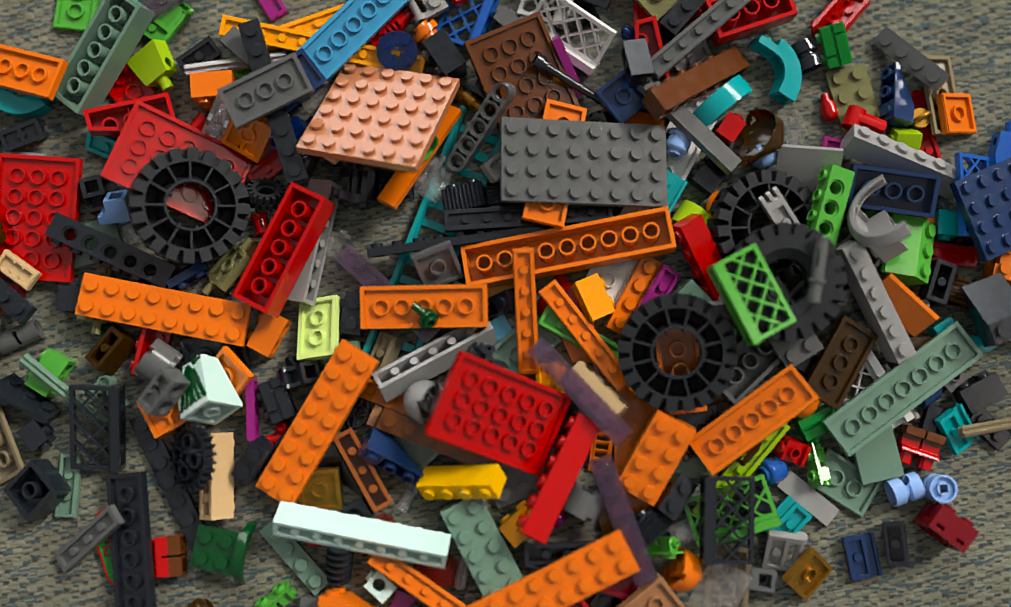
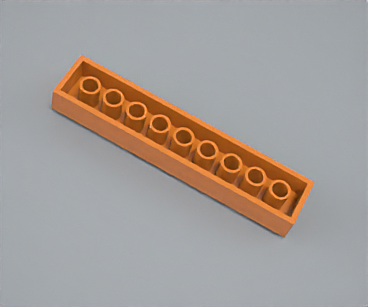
[460,206,677,288]

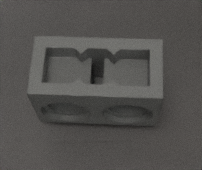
[137,368,191,416]

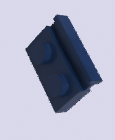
[841,532,883,581]

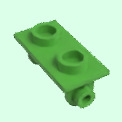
[806,442,832,489]
[641,536,684,559]
[254,579,298,607]

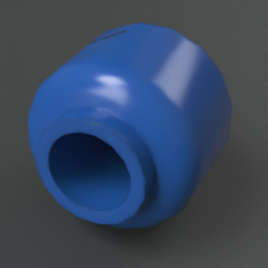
[755,455,788,486]

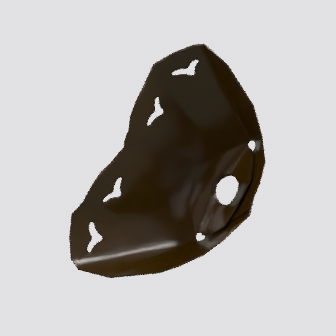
[739,109,784,167]

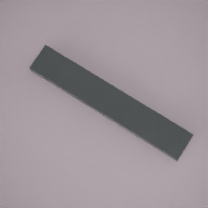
[651,0,752,80]
[637,76,742,175]

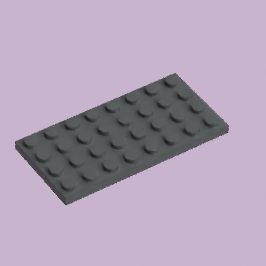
[500,117,668,208]

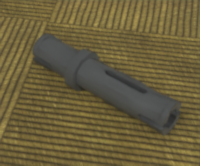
[807,236,830,304]

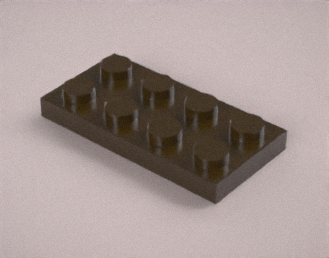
[805,315,878,410]

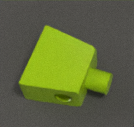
[127,39,177,93]

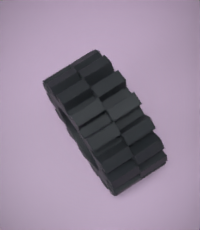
[247,177,285,213]

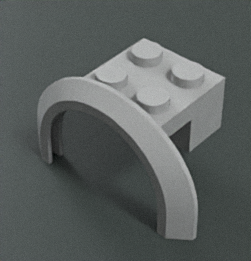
[847,174,912,263]

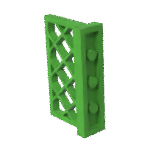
[706,243,797,346]
[684,473,782,550]

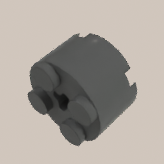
[133,338,183,383]
[564,481,607,526]

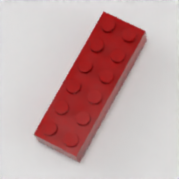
[232,182,336,318]
[515,413,602,544]

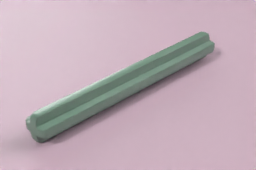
[19,354,108,429]

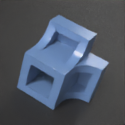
[97,190,131,225]

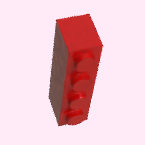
[672,213,727,300]

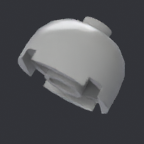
[404,380,443,424]

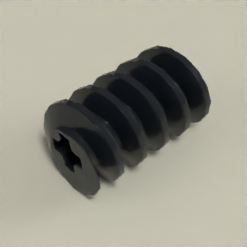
[324,546,354,586]

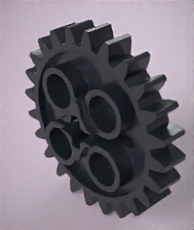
[169,422,217,493]

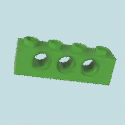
[807,164,855,246]

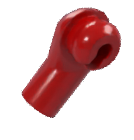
[265,422,289,443]

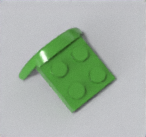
[144,0,195,45]

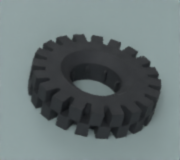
[128,147,250,265]
[707,169,821,284]
[726,222,848,341]
[618,293,738,412]

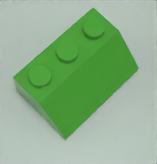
[881,213,936,286]

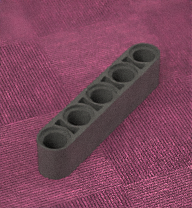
[447,82,516,171]

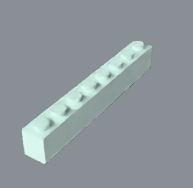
[273,501,451,569]

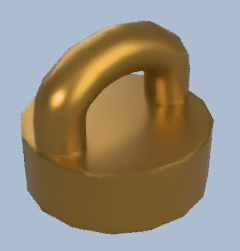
[910,108,931,129]

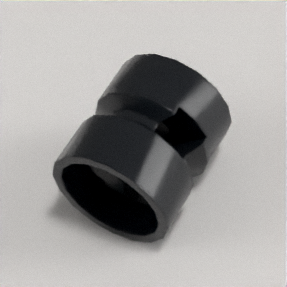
[791,37,824,75]

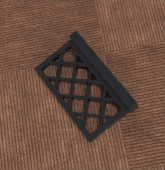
[69,384,126,472]
[699,475,755,566]

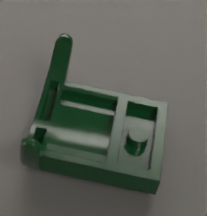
[190,521,257,584]

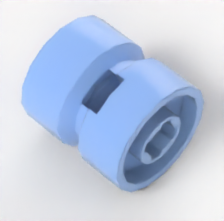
[884,472,925,507]
[921,473,958,503]

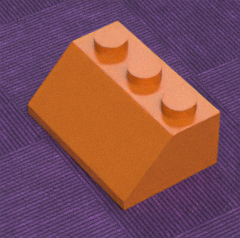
[880,273,939,337]

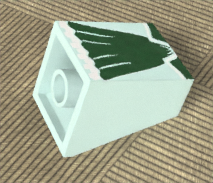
[178,354,243,425]

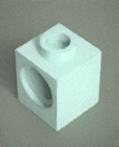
[364,569,398,604]

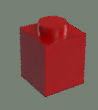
[714,112,746,147]

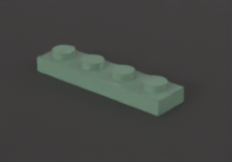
[259,519,329,596]

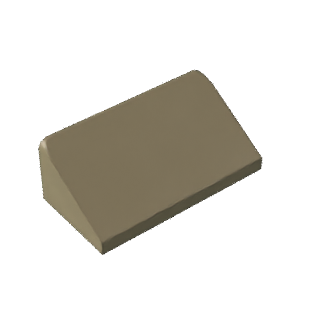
[370,331,404,373]

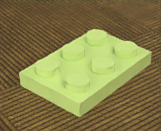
[296,295,340,362]

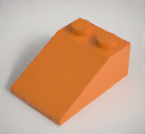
[318,586,376,607]

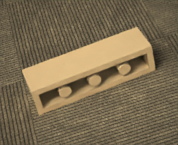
[199,432,235,520]

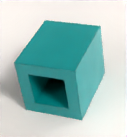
[934,209,958,242]

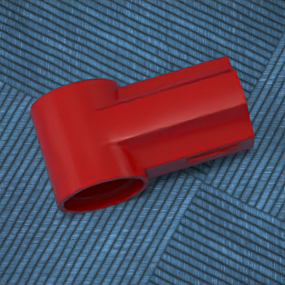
[841,105,887,134]

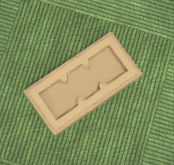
[0,249,42,291]

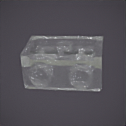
[414,155,457,204]

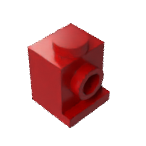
[772,435,812,467]

